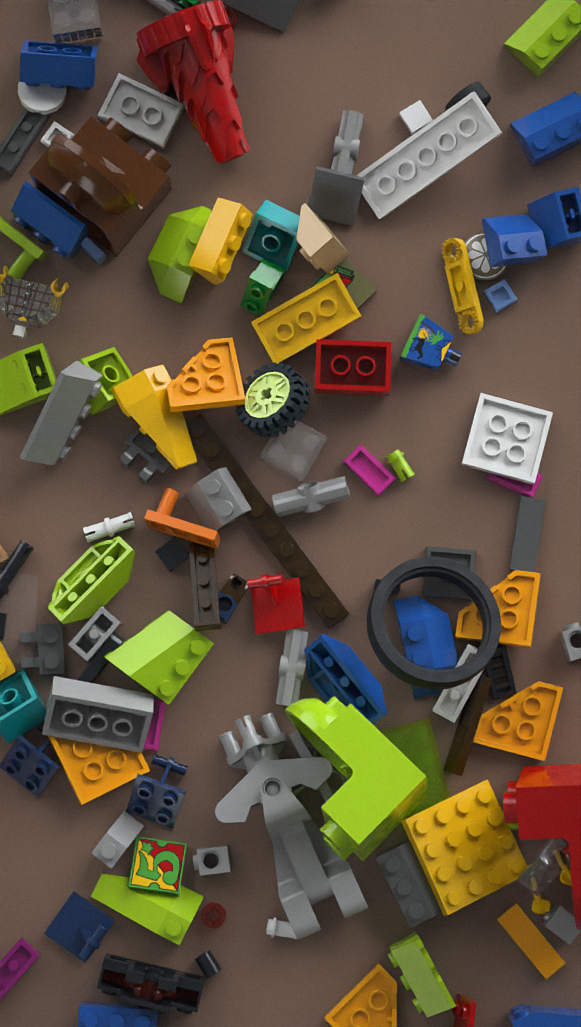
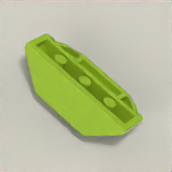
[148,206,212,304]
[48,536,135,624]

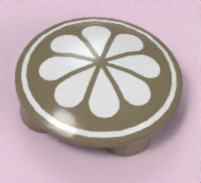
[465,232,508,281]

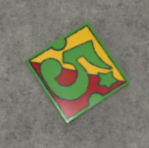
[128,837,187,895]

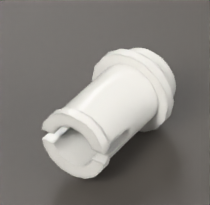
[266,917,297,939]

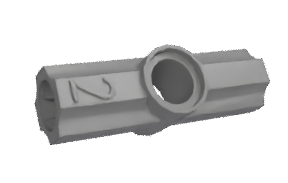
[331,110,364,175]
[272,476,350,517]
[276,630,308,706]

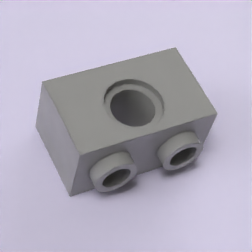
[68,606,123,662]

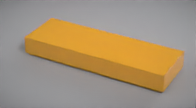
[496,903,566,980]

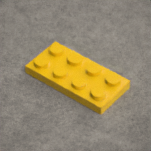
[251,273,362,364]

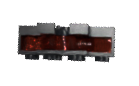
[97,953,205,1014]

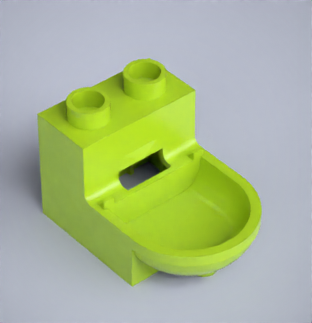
[284,696,427,861]

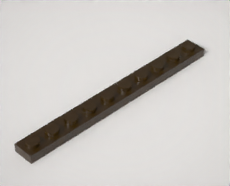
[186,413,349,628]

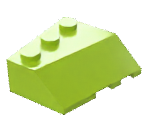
[104,610,214,705]
[387,931,456,1017]

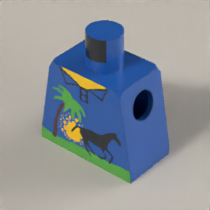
[399,314,462,371]

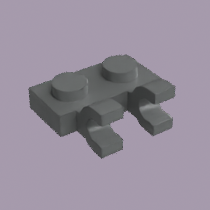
[119,425,171,484]
[19,623,65,675]

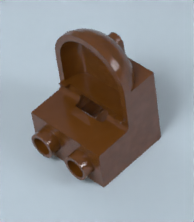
[28,116,172,257]

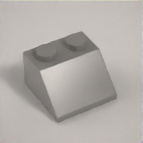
[185,467,252,531]

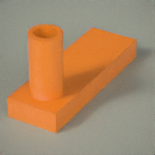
[144,488,221,549]

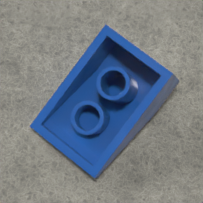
[507,1004,581,1027]

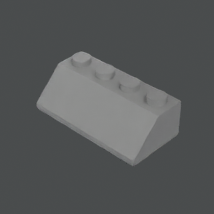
[20,361,103,465]
[42,676,154,752]

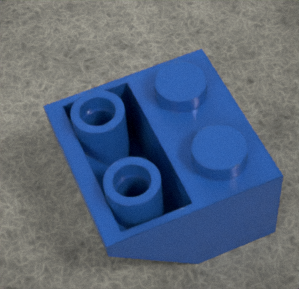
[527,186,581,250]

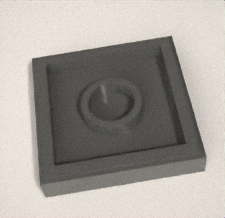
[308,166,365,226]
[422,546,476,601]

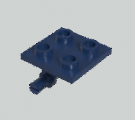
[0,721,60,798]
[126,754,188,829]
[44,891,115,963]

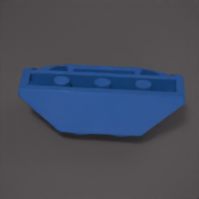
[393,595,458,699]
[304,634,387,724]

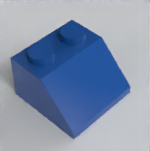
[482,214,547,267]

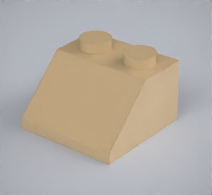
[296,203,350,274]

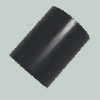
[195,949,222,979]

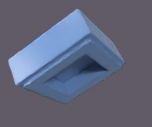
[81,237,107,265]
[483,279,518,314]

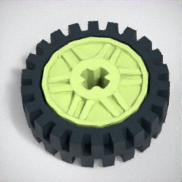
[236,362,310,438]

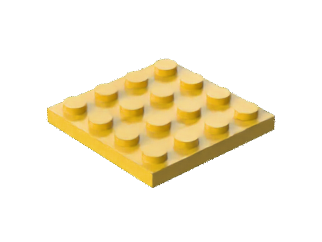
[401,779,530,916]

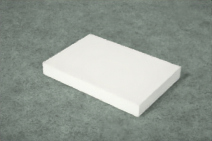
[97,73,185,150]

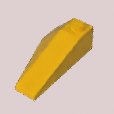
[111,364,197,470]

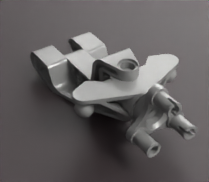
[215,713,368,940]

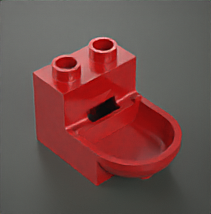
[503,764,581,930]

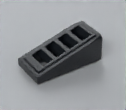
[484,644,517,700]

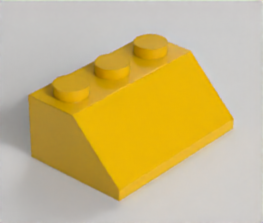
[188,198,253,285]

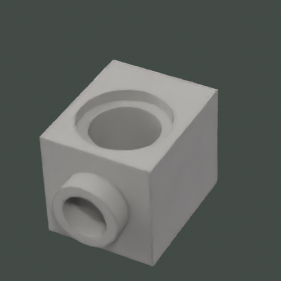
[559,622,581,662]
[193,845,231,876]
[542,904,581,945]

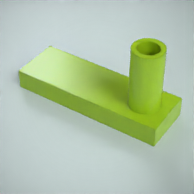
[0,216,48,281]

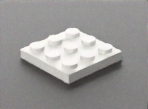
[461,393,553,485]

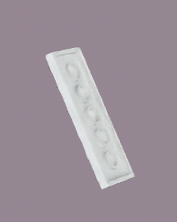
[356,91,503,220]

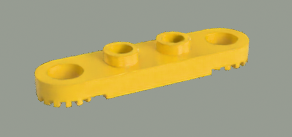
[442,238,484,334]

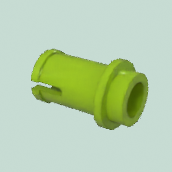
[386,449,415,482]

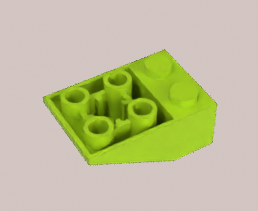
[0,343,57,415]

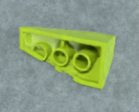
[91,873,204,946]

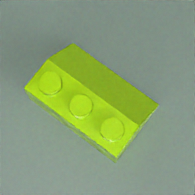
[504,0,581,78]

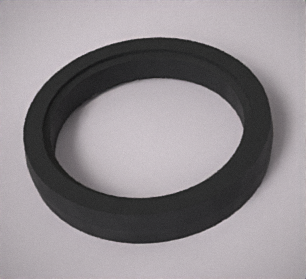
[366,557,501,690]

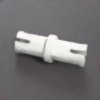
[83,512,136,543]

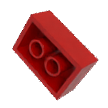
[314,339,392,396]

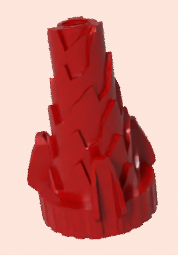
[136,0,251,164]

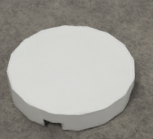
[18,81,67,114]

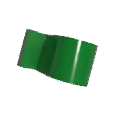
[240,259,286,316]

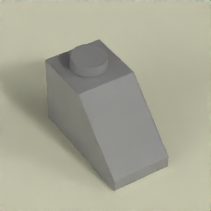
[92,811,144,869]

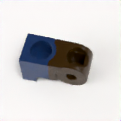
[218,573,248,624]

